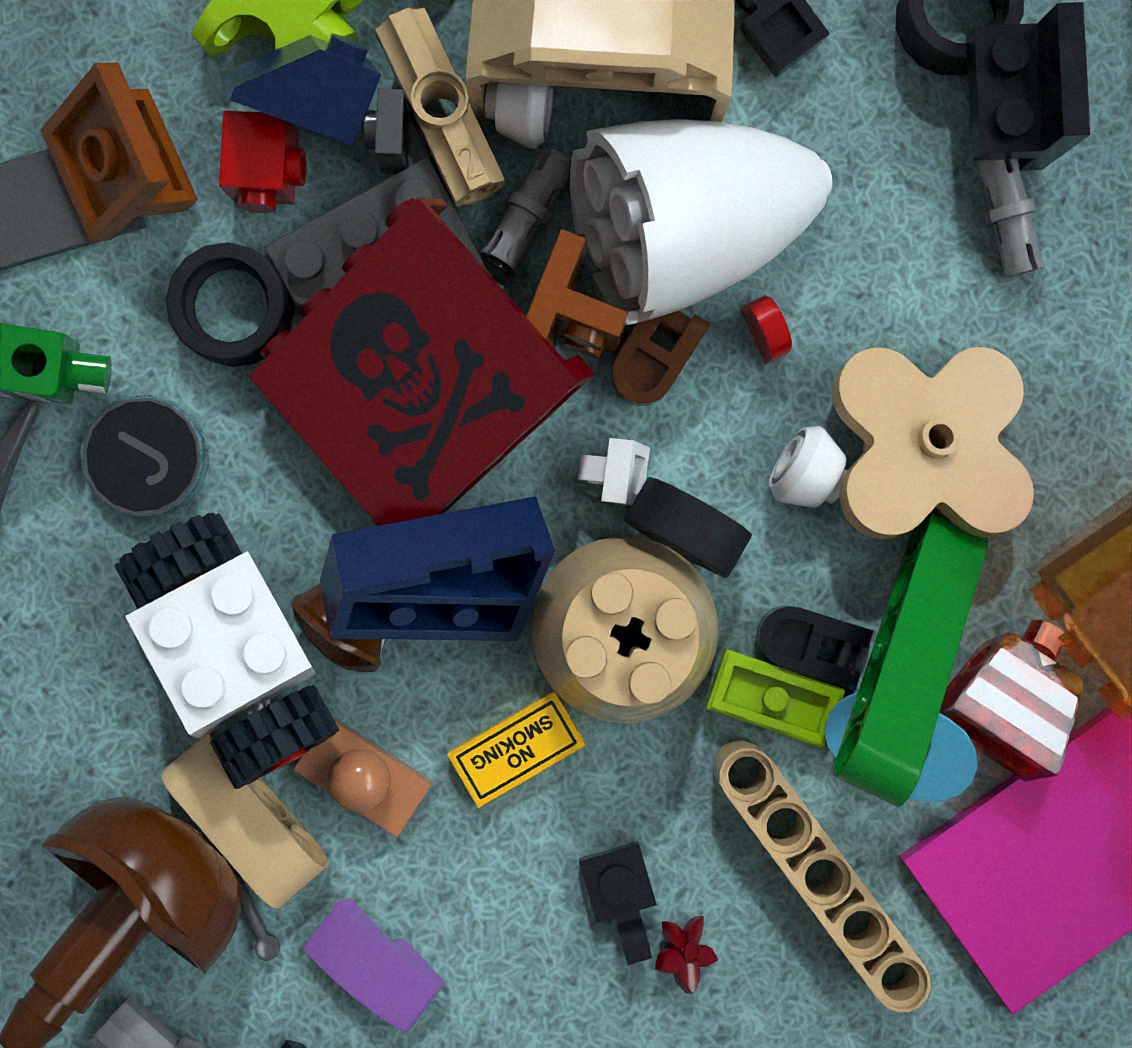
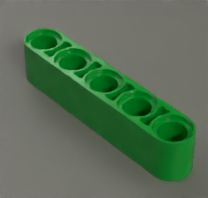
[833,511,989,807]

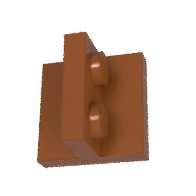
[40,62,198,243]
[526,229,629,359]

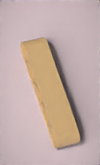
[713,740,931,1013]

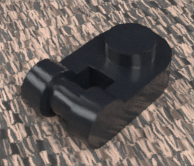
[756,605,874,690]

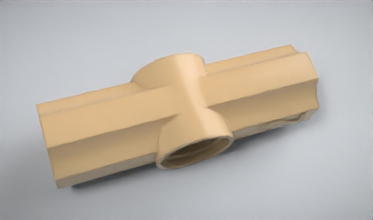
[375,7,505,207]

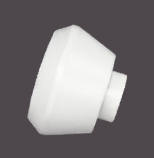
[485,82,554,149]
[769,426,848,508]

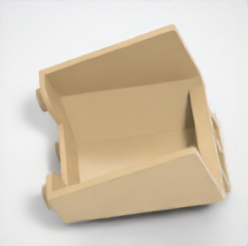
[466,0,734,122]

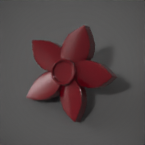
[654,916,718,994]

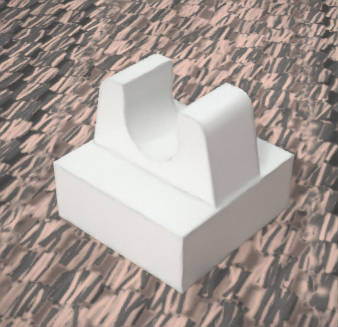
[577,438,650,507]

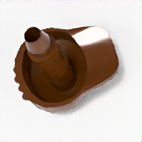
[0,796,242,1048]

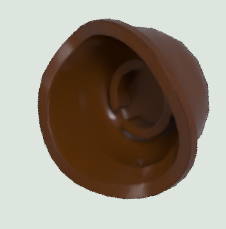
[291,583,386,672]

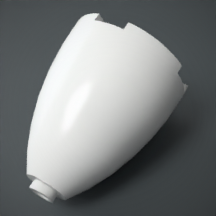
[570,119,832,325]

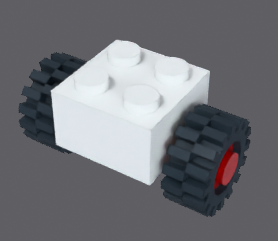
[115,513,340,789]

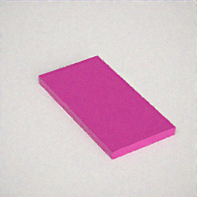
[899,690,1132,1015]

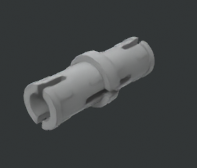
[481,146,571,274]
[975,159,1045,278]

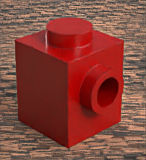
[219,110,307,213]

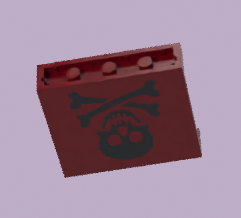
[248,198,595,526]

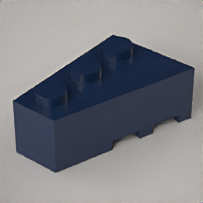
[320,496,555,641]

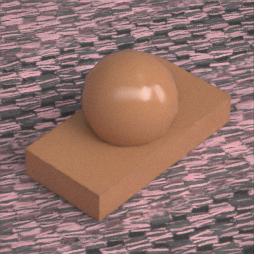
[293,716,434,838]

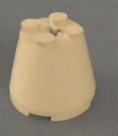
[531,536,718,723]

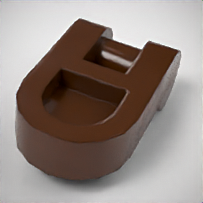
[612,311,711,406]

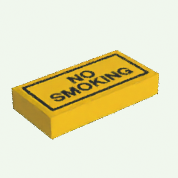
[447,690,586,808]

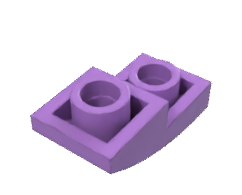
[303,898,446,1032]

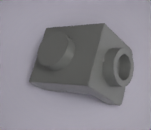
[364,88,444,175]

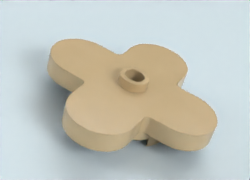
[832,347,1034,539]

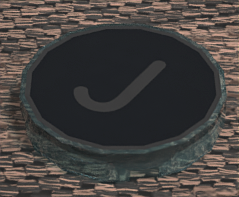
[80,395,209,518]

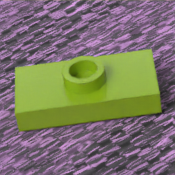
[705,648,845,749]

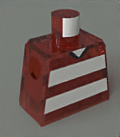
[939,620,1084,782]

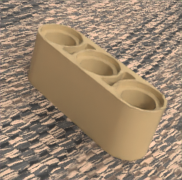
[161,730,329,909]

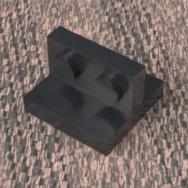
[966,2,1091,171]

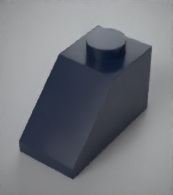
[223,33,381,147]

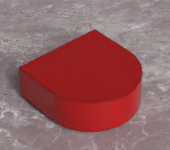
[740,295,792,365]

